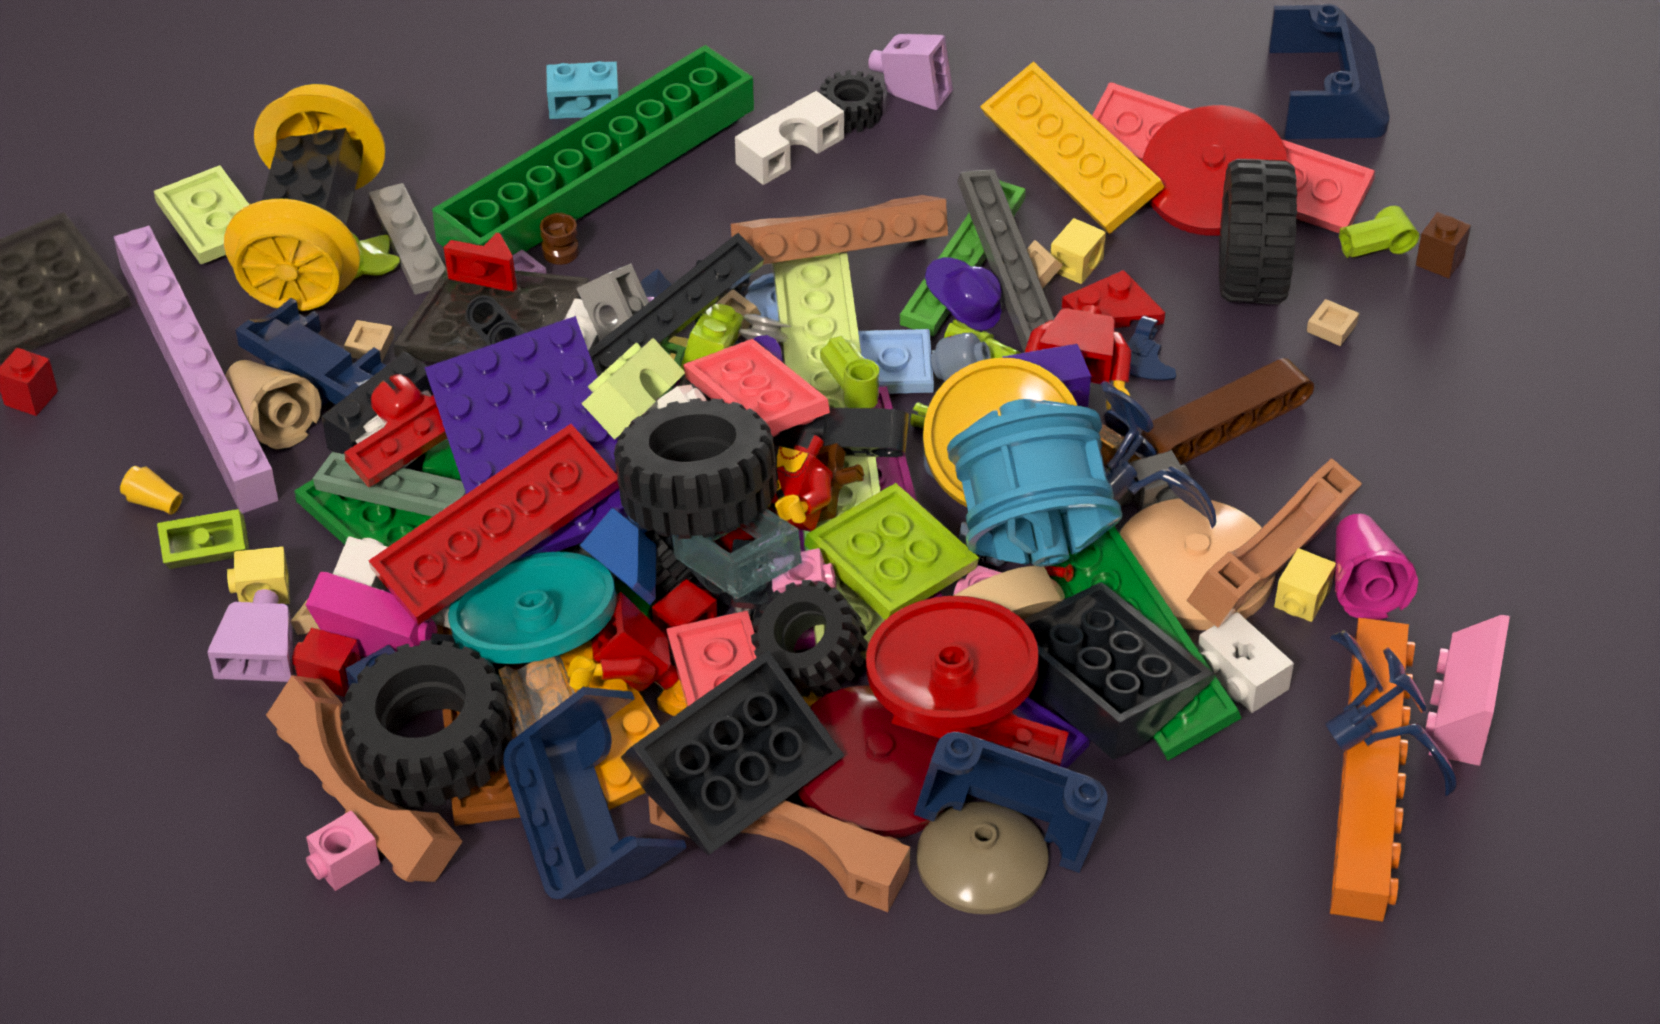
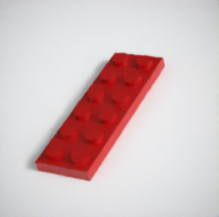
[368,424,619,626]

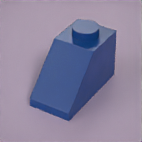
[580,508,656,605]

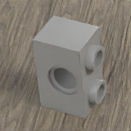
[577,264,649,341]

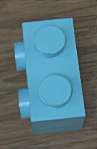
[547,61,619,119]

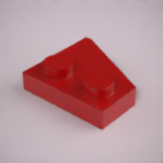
[1062,270,1165,328]

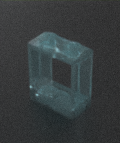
[672,509,802,599]

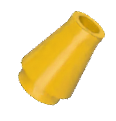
[120,466,183,515]

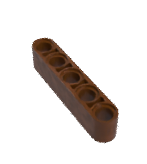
[1141,358,1314,465]

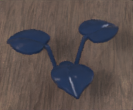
[1101,380,1217,529]
[1325,630,1457,796]

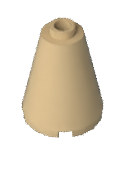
[225,360,321,449]

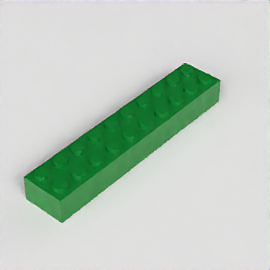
[432,45,754,256]

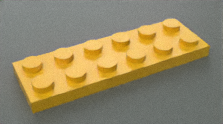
[980,61,1164,234]

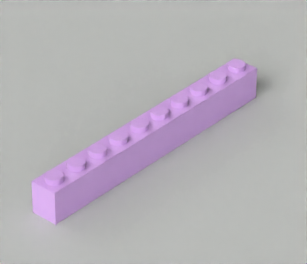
[114,226,278,513]

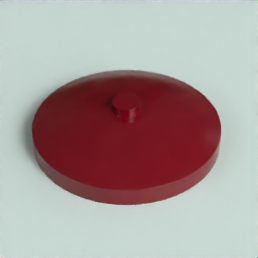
[797,686,948,839]

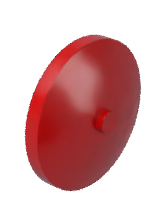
[1142,105,1287,236]
[866,596,1039,730]

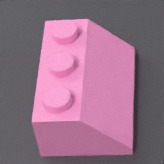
[1425,615,1510,766]

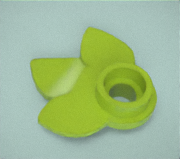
[351,232,400,279]

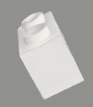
[1198,612,1294,713]

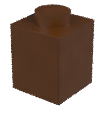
[1415,212,1471,279]

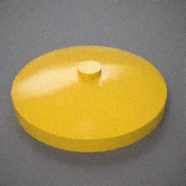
[923,358,1077,507]

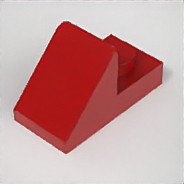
[443,232,517,292]

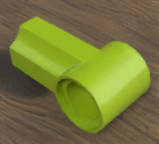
[1339,205,1419,258]
[820,335,879,408]

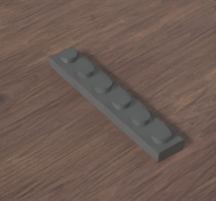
[957,169,1054,351]

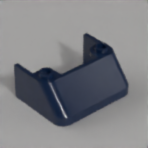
[1268,4,1390,139]
[503,687,687,900]

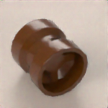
[540,213,579,265]

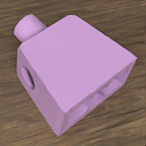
[868,34,953,110]
[208,589,293,682]

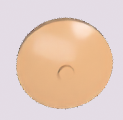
[1119,498,1276,630]

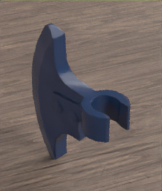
[1127,315,1176,380]

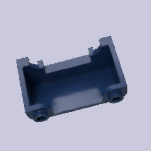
[913,732,1108,873]

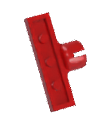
[344,374,447,488]
[892,711,1069,766]

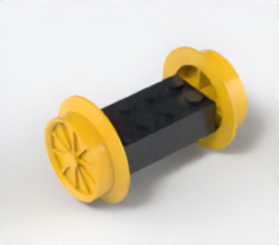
[224,84,386,311]

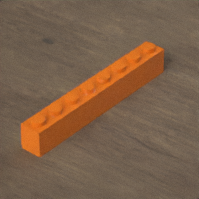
[1330,617,1415,922]

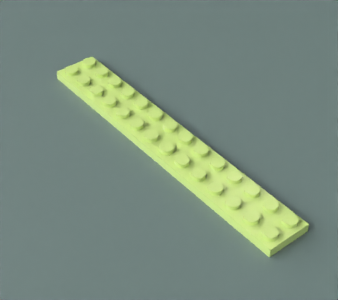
[772,251,885,659]

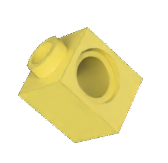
[1051,218,1106,284]
[227,546,290,604]
[1274,548,1336,622]

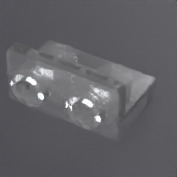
[498,655,575,735]

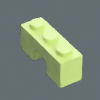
[581,338,685,440]

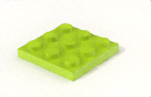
[804,483,979,620]

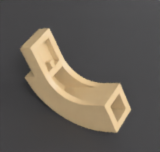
[953,566,1065,620]

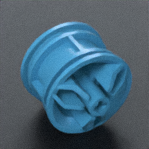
[947,399,1122,567]

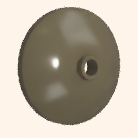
[916,802,1048,914]

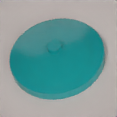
[448,552,617,664]

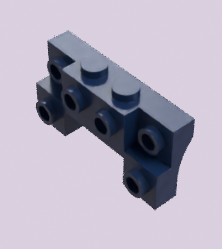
[235,298,387,406]

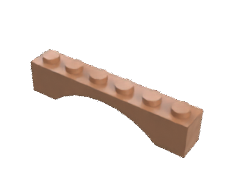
[731,195,948,265]
[1186,458,1362,628]
[266,675,463,882]
[648,796,910,912]

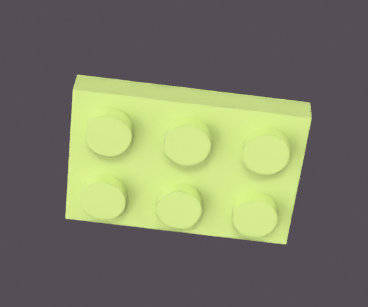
[154,165,249,264]

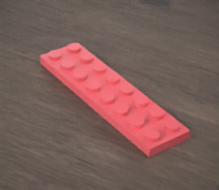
[1092,82,1375,233]

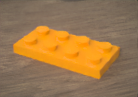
[529,640,659,810]

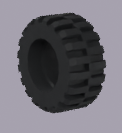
[1219,159,1297,304]
[614,398,777,539]
[340,640,514,807]

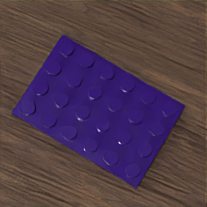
[425,316,627,560]

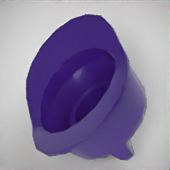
[925,257,1002,331]

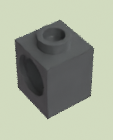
[1129,451,1190,512]

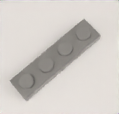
[368,183,450,295]

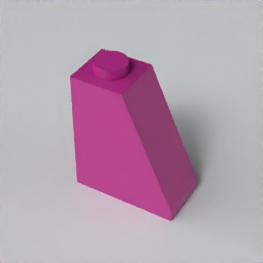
[305,572,438,657]

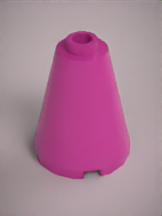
[1335,514,1418,620]

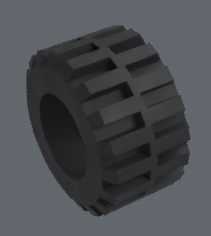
[751,580,868,697]

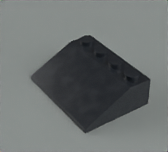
[1023,582,1214,760]
[621,650,845,856]

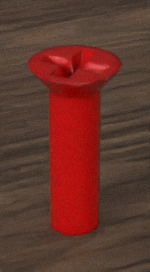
[1044,564,1074,582]

